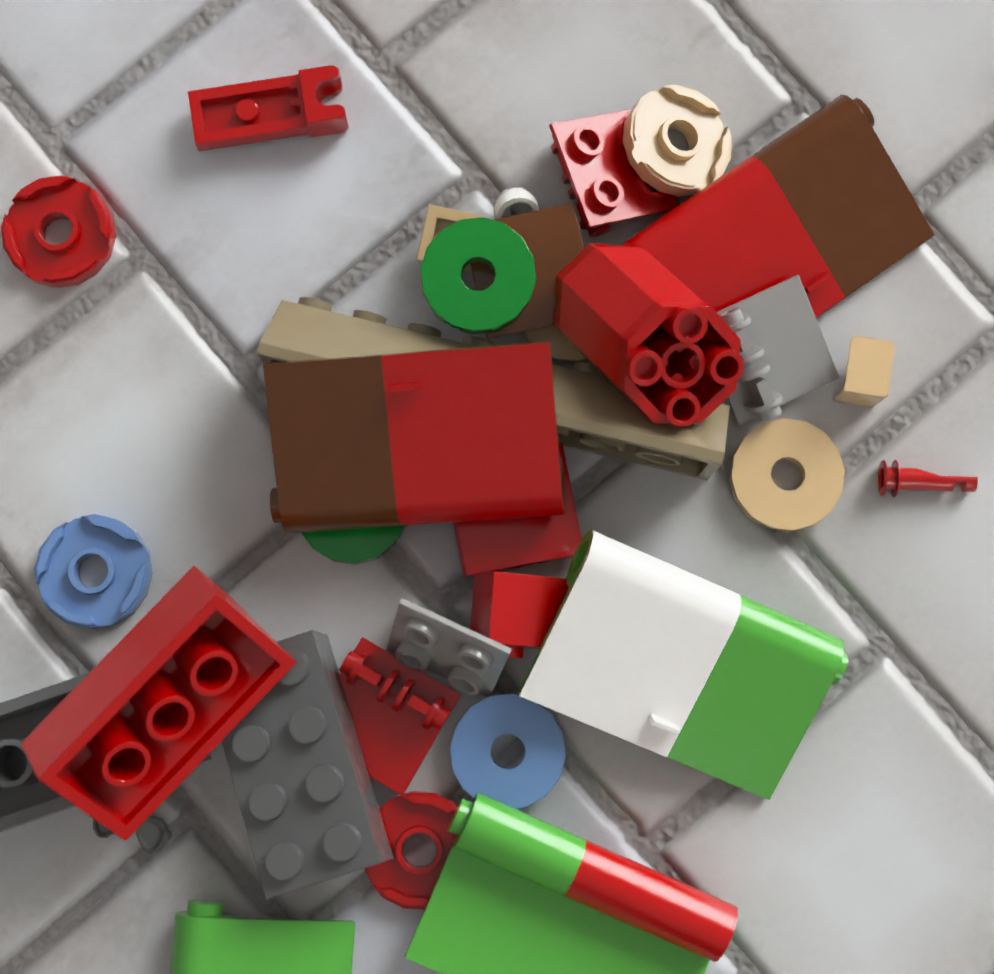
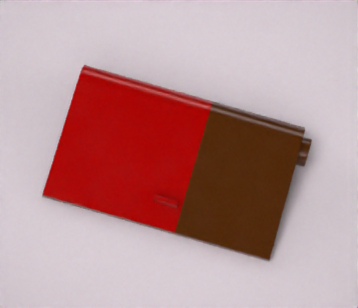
[623,95,935,318]
[263,341,566,534]

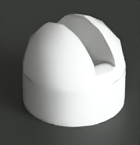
[494,187,540,219]

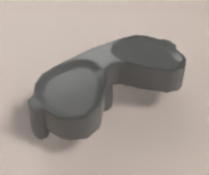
[90,815,172,854]

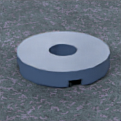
[34,514,153,629]
[450,693,566,809]

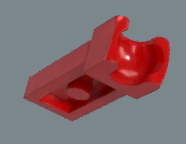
[188,65,349,152]

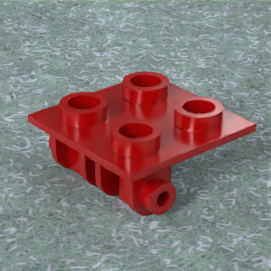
[549,110,679,238]
[339,637,461,795]

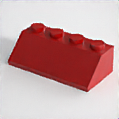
[21,566,297,841]

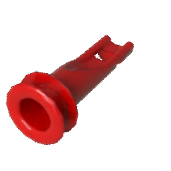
[878,460,978,497]

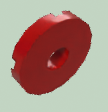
[1,175,116,288]
[364,791,458,910]

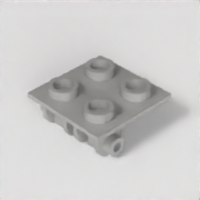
[717,275,840,425]
[386,598,511,697]

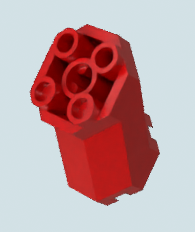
[553,243,744,426]

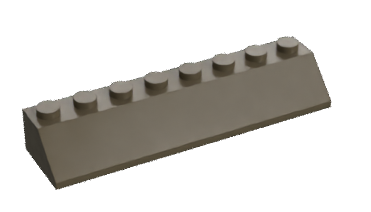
[257,297,730,480]

